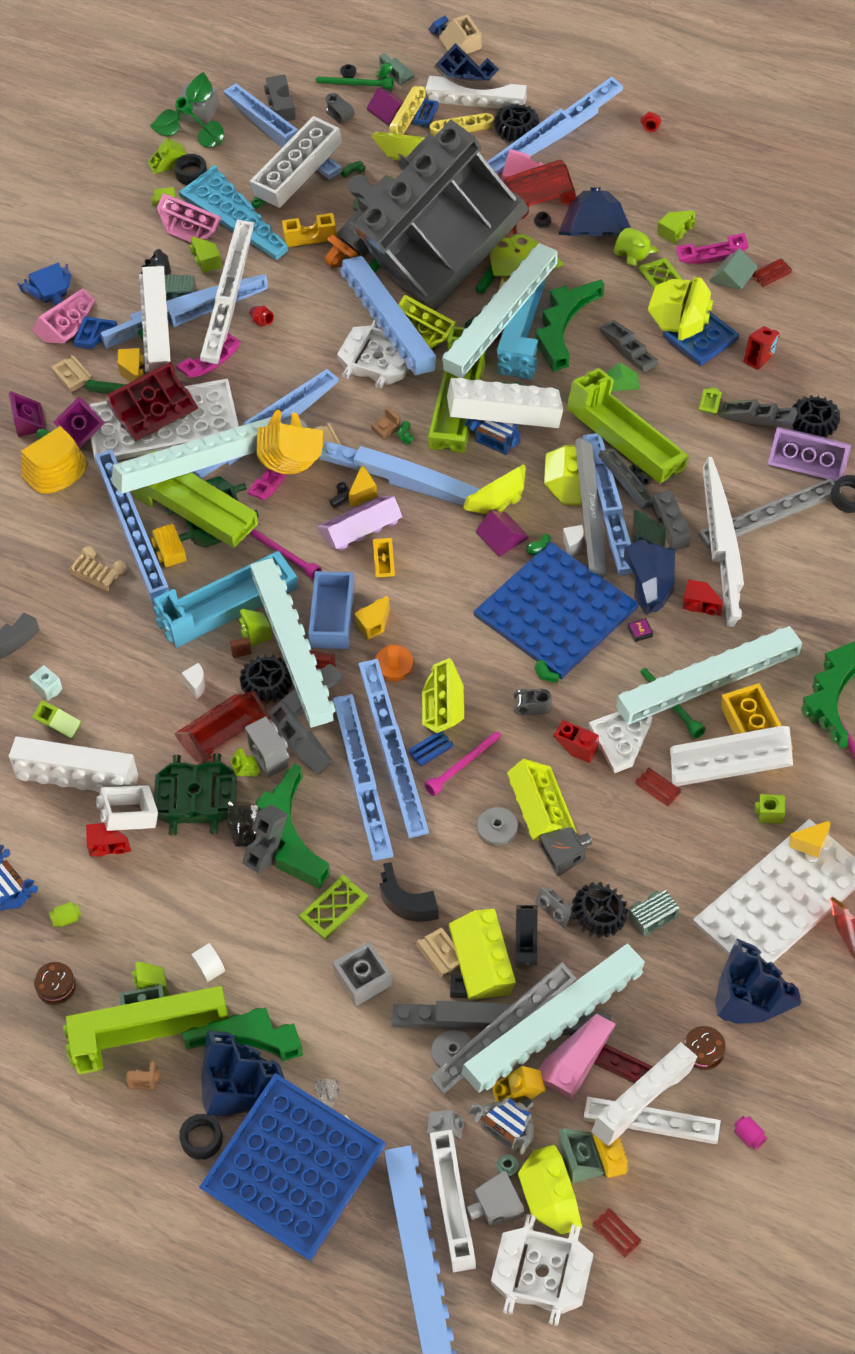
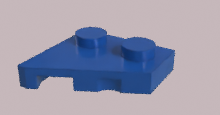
[74,316,118,349]

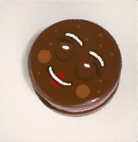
[34,962,76,1005]
[684,1026,725,1070]

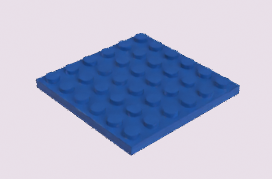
[474,542,639,680]
[199,1073,386,1261]

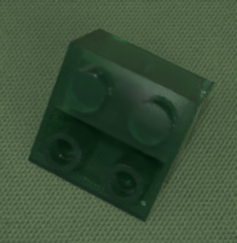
[632,509,666,548]

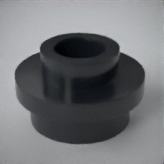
[340,64,356,78]
[534,211,551,228]

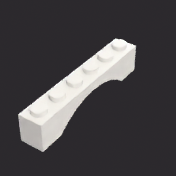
[426,76,527,109]
[591,1042,698,1146]
[430,1130,476,1273]

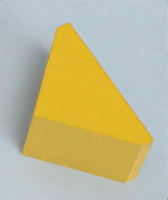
[349,466,377,507]
[373,538,395,577]
[789,821,831,858]

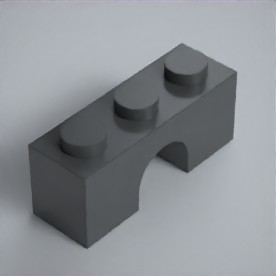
[264,74,296,121]
[652,490,691,550]
[242,804,288,873]

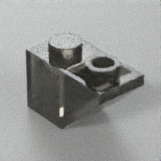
[227,801,258,847]

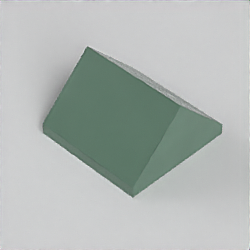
[710,248,757,290]
[558,1128,606,1184]

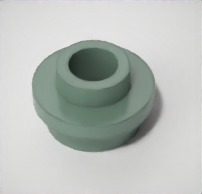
[496,1155,519,1177]

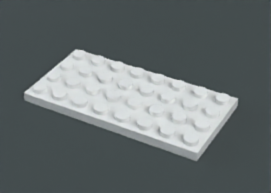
[89,378,239,463]
[692,819,855,963]

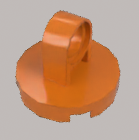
[325,234,358,268]
[375,644,414,682]

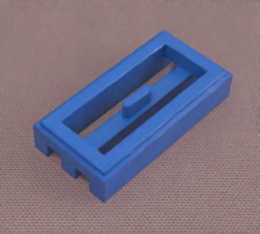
[413,99,439,128]
[409,731,453,767]

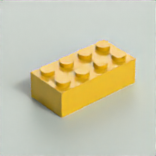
[721,683,793,749]

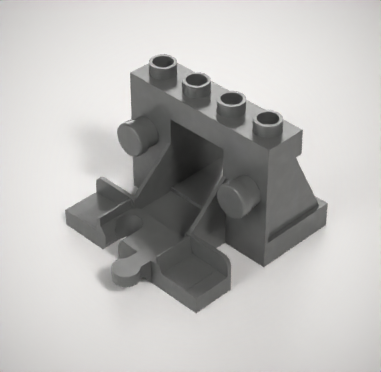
[336,119,529,311]

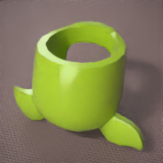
[613,228,659,267]

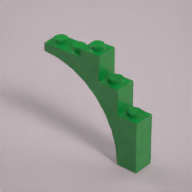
[535,279,604,372]
[801,641,855,749]
[255,763,330,889]

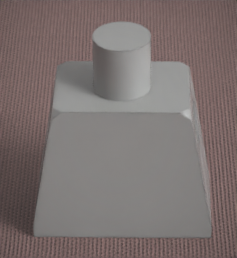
[466,1171,524,1226]

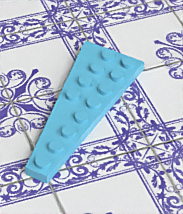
[179,165,289,260]

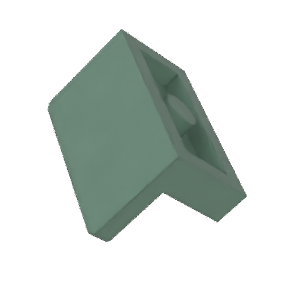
[379,53,414,85]

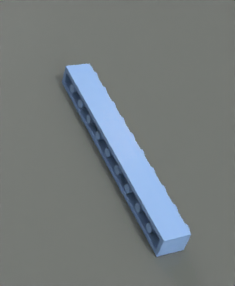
[340,256,436,375]
[95,450,169,607]
[384,1145,457,1354]

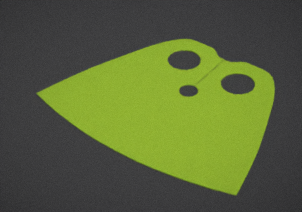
[490,234,565,276]

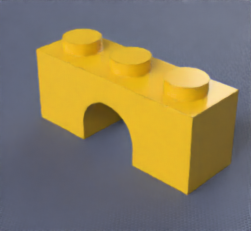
[282,213,337,247]

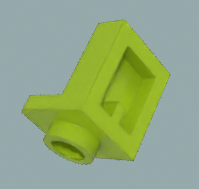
[699,387,722,415]
[230,748,260,777]

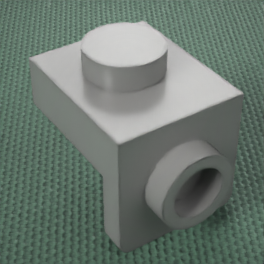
[427,1110,464,1139]

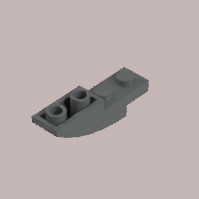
[268,701,333,774]

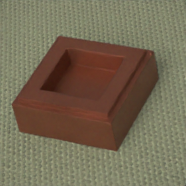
[230,637,252,658]

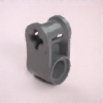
[325,93,355,124]
[514,689,552,716]

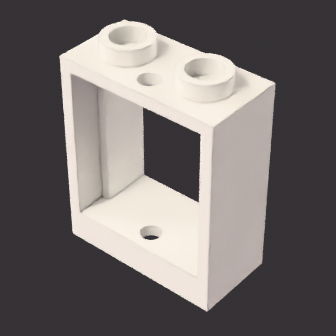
[96,785,158,831]

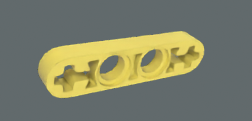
[389,86,426,135]
[430,113,494,136]

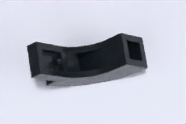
[379,862,439,922]
[515,905,538,965]

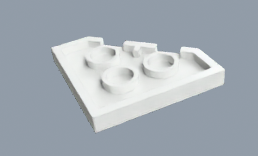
[589,711,652,773]

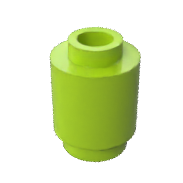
[49,901,81,928]

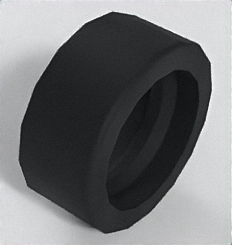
[174,154,207,185]
[830,475,855,513]
[179,1114,223,1160]

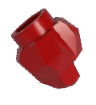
[640,111,661,133]
[249,305,274,327]

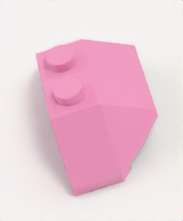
[157,193,222,243]

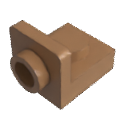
[371,407,400,440]
[126,1061,161,1090]

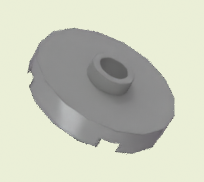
[477,807,518,846]
[431,1030,472,1068]

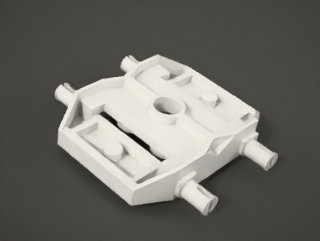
[337,319,409,389]
[491,1214,593,1326]

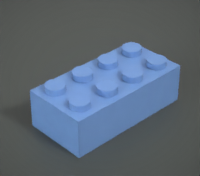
[308,571,355,649]

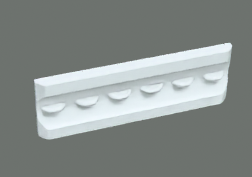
[670,726,793,787]

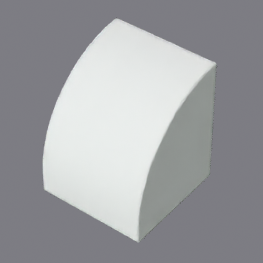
[563,525,584,557]
[182,663,206,699]
[191,943,225,983]

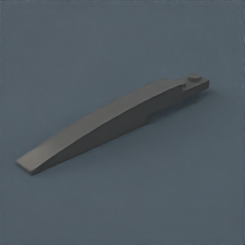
[392,1001,611,1036]

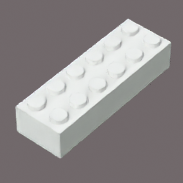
[250,116,343,208]
[139,266,171,373]
[447,378,563,428]
[9,736,139,793]

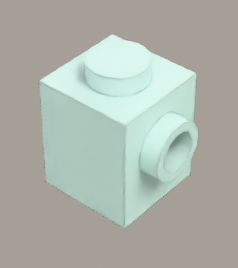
[29,665,62,701]

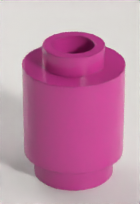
[734,1116,767,1150]

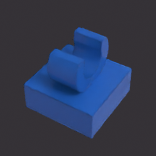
[428,15,449,37]

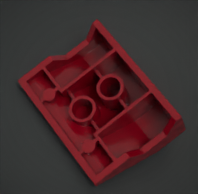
[106,362,199,442]

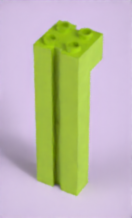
[428,326,487,453]
[567,368,689,484]
[133,450,258,548]
[63,986,229,1074]

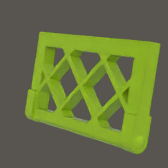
[639,257,683,289]
[298,874,369,940]

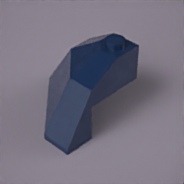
[434,43,499,81]
[558,187,631,236]
[624,540,675,615]
[715,938,801,1024]
[201,1031,285,1117]

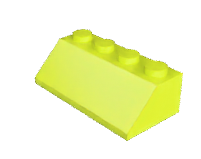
[507,759,577,841]
[449,909,516,1000]

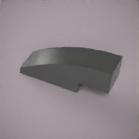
[0,613,40,659]

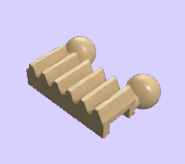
[69,546,128,592]

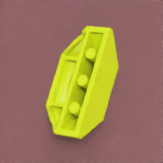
[372,132,425,160]
[678,276,714,341]
[648,279,692,332]
[398,294,457,349]
[544,445,581,505]
[463,464,526,514]
[422,658,464,733]
[518,1144,582,1235]

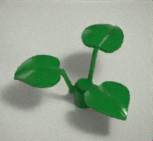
[150,72,224,148]

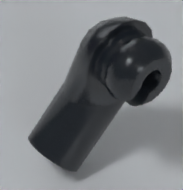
[629,464,650,485]
[329,482,349,508]

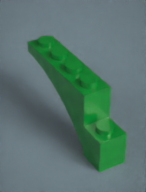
[182,1007,303,1062]

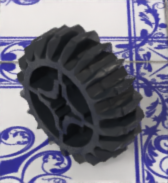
[494,103,539,142]
[792,395,840,438]
[239,653,293,704]
[571,882,628,939]

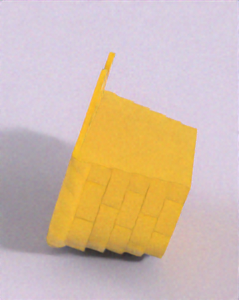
[256,410,323,475]
[21,426,87,494]

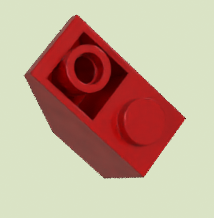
[683,579,723,616]
[553,720,599,763]
[86,823,131,857]

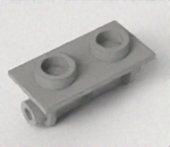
[535,887,575,929]

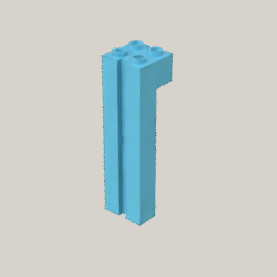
[497,279,545,380]
[153,551,299,648]

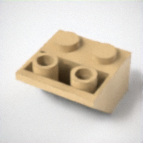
[439,14,482,54]

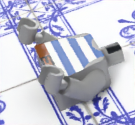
[467,1096,535,1154]

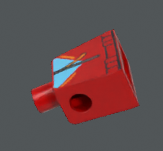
[743,326,780,370]

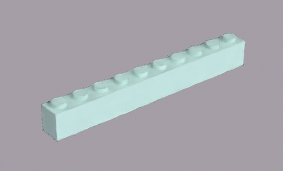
[442,243,557,378]
[112,417,283,494]
[250,558,336,728]
[616,626,802,725]
[461,943,645,1093]

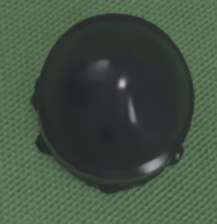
[141,249,171,275]

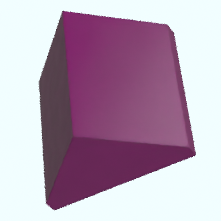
[367,87,404,126]
[8,391,46,437]
[53,397,105,449]
[476,510,529,557]

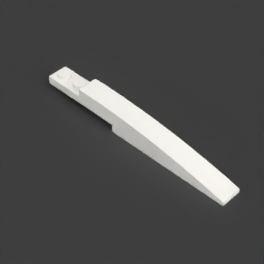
[200,220,254,364]
[703,457,744,627]

